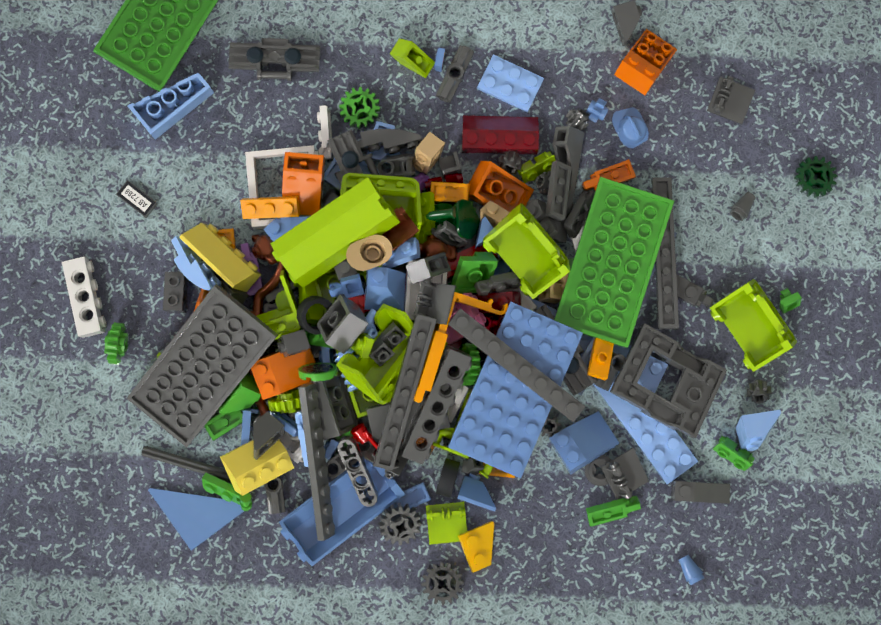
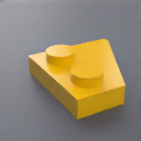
[458,521,494,573]

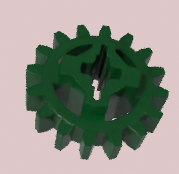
[794,156,838,198]

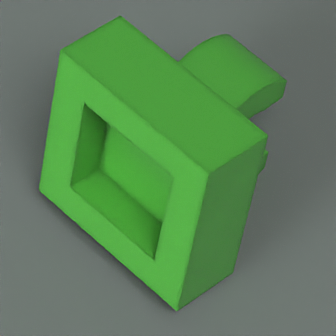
[779,288,802,314]

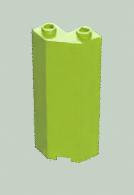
[270,177,400,288]

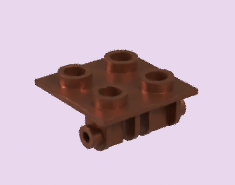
[382,206,420,251]

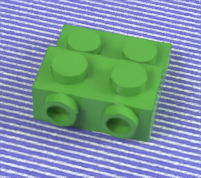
[451,252,498,293]

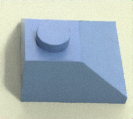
[364,267,406,312]
[457,474,496,512]

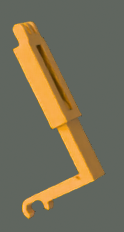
[413,292,508,403]

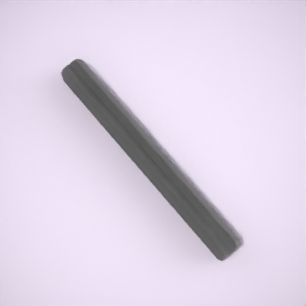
[141,446,231,482]

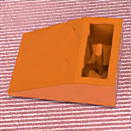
[614,29,677,95]
[282,152,326,216]

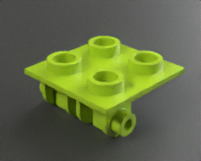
[426,502,467,545]

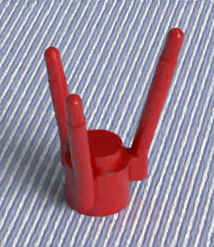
[351,423,378,453]

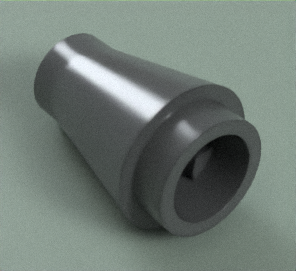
[730,192,756,221]

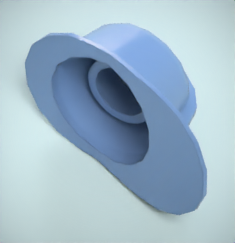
[612,107,649,148]

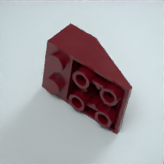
[476,291,521,352]

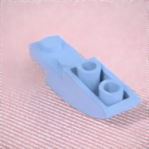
[171,236,223,291]

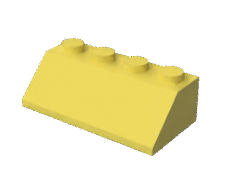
[179,223,261,292]

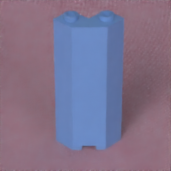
[279,456,405,566]

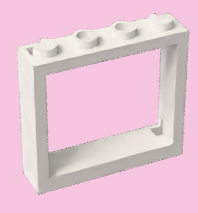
[245,145,323,230]

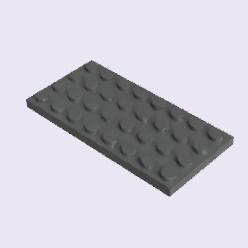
[126,284,278,447]

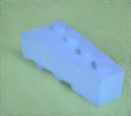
[127,73,214,140]

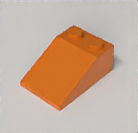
[468,161,534,212]
[251,348,316,400]

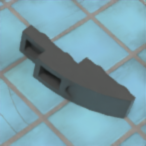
[357,129,422,154]

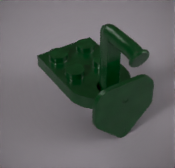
[426,199,480,243]

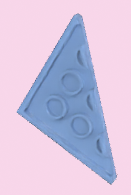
[148,488,244,551]

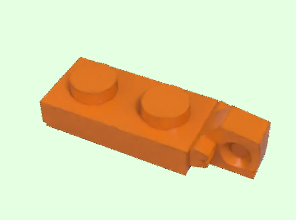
[582,159,636,191]

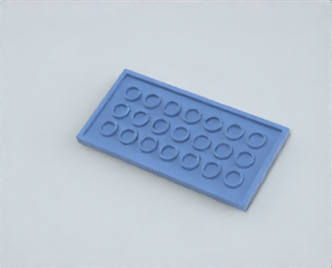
[448,302,583,479]

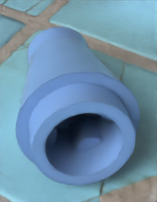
[679,554,704,585]

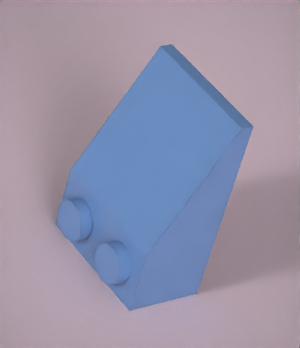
[549,411,620,475]

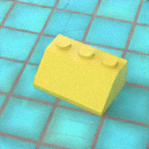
[220,440,294,496]

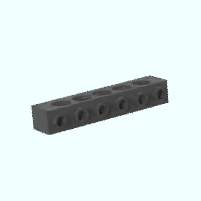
[399,345,472,465]

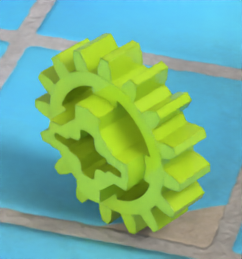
[268,389,301,414]

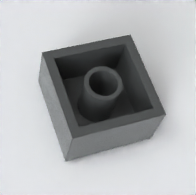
[317,294,368,354]

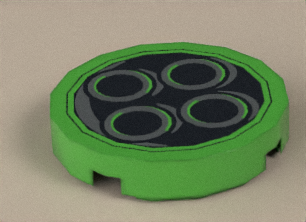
[298,362,338,381]

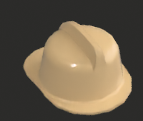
[346,235,393,271]

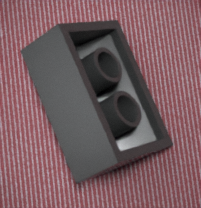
[303,371,360,440]

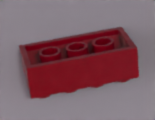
[462,115,539,155]

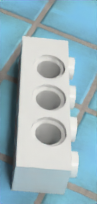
[62,257,107,338]

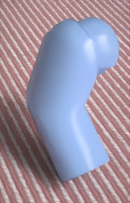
[364,308,378,338]

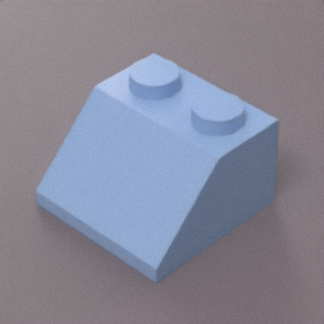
[736,410,781,451]

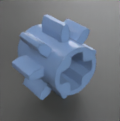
[586,98,609,123]

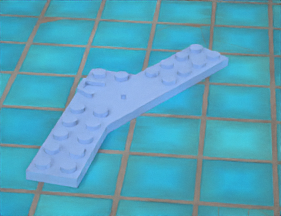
[530,297,698,485]

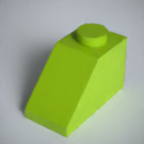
[390,38,435,78]

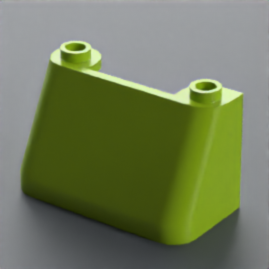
[483,203,570,299]
[710,279,797,372]

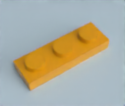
[240,196,300,219]

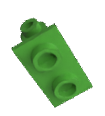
[713,436,755,471]

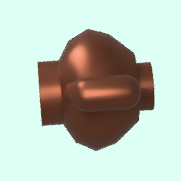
[252,235,278,265]
[419,235,457,261]

